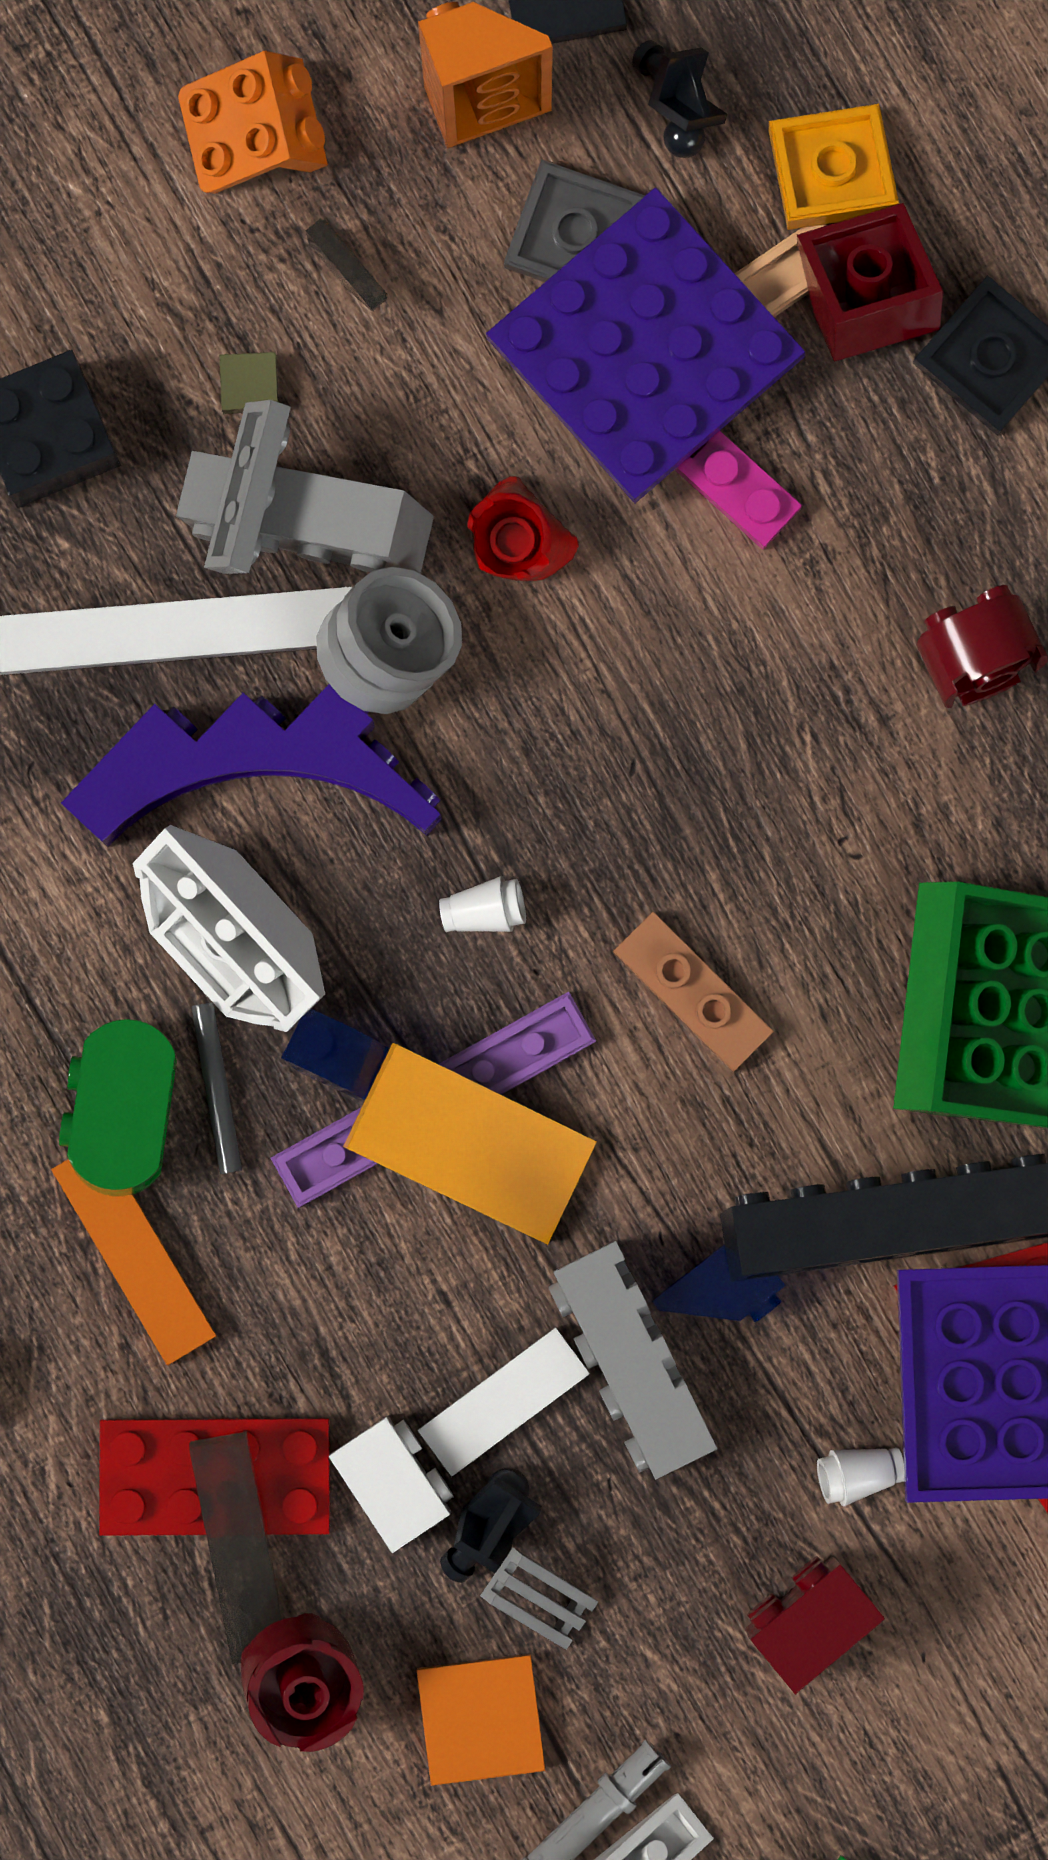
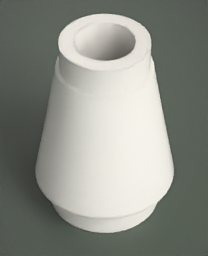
[439,876,526,932]
[817,1448,904,1506]

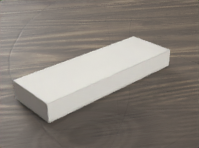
[418,1327,590,1477]

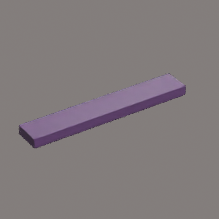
[271,992,596,1208]

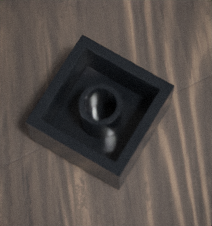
[0,349,122,508]

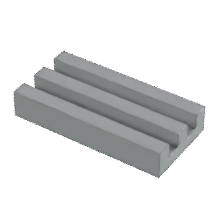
[480,1548,598,1650]

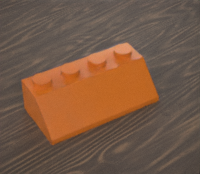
[418,2,553,149]

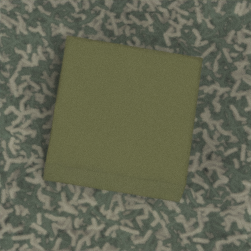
[219,352,279,414]

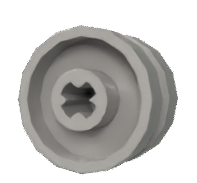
[316,567,462,714]

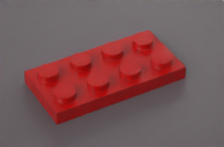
[99,1418,330,1536]

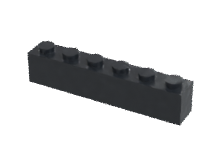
[720,1154,1048,1282]

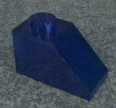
[281,1009,390,1102]
[651,1244,786,1322]

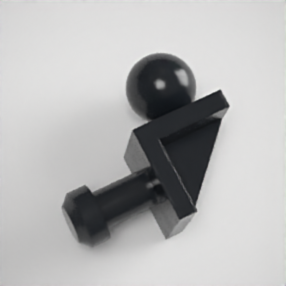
[632,40,727,158]
[440,1467,542,1583]

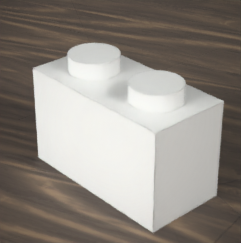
[329,1416,454,1553]

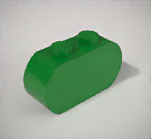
[59,1019,177,1196]

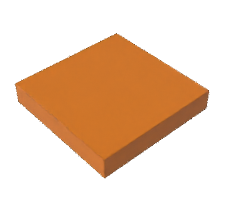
[417,1653,545,1786]

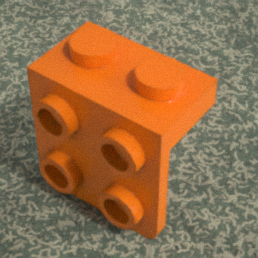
[178,51,328,194]

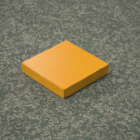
[769,104,899,230]

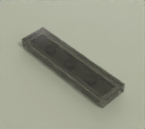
[189,1432,283,1665]

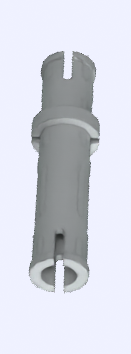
[522,1739,671,1860]

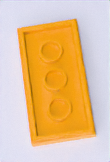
[343,1043,597,1245]

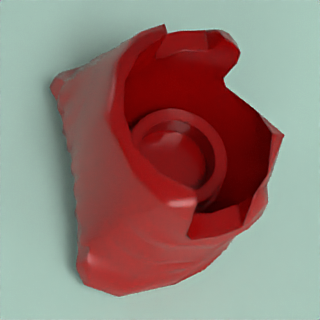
[467,476,579,581]

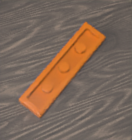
[51,1159,217,1366]

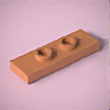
[613,912,774,1072]

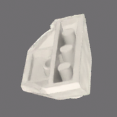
[133,825,325,1032]

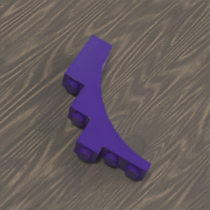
[61,684,442,847]

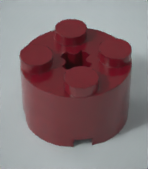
[916,585,1048,708]
[241,1613,364,1752]

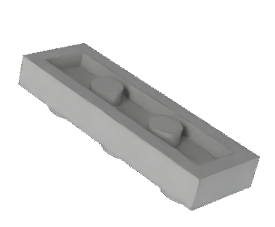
[204,400,291,574]

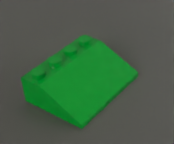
[893,881,1048,1129]

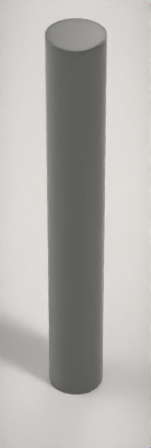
[191,1003,242,1174]

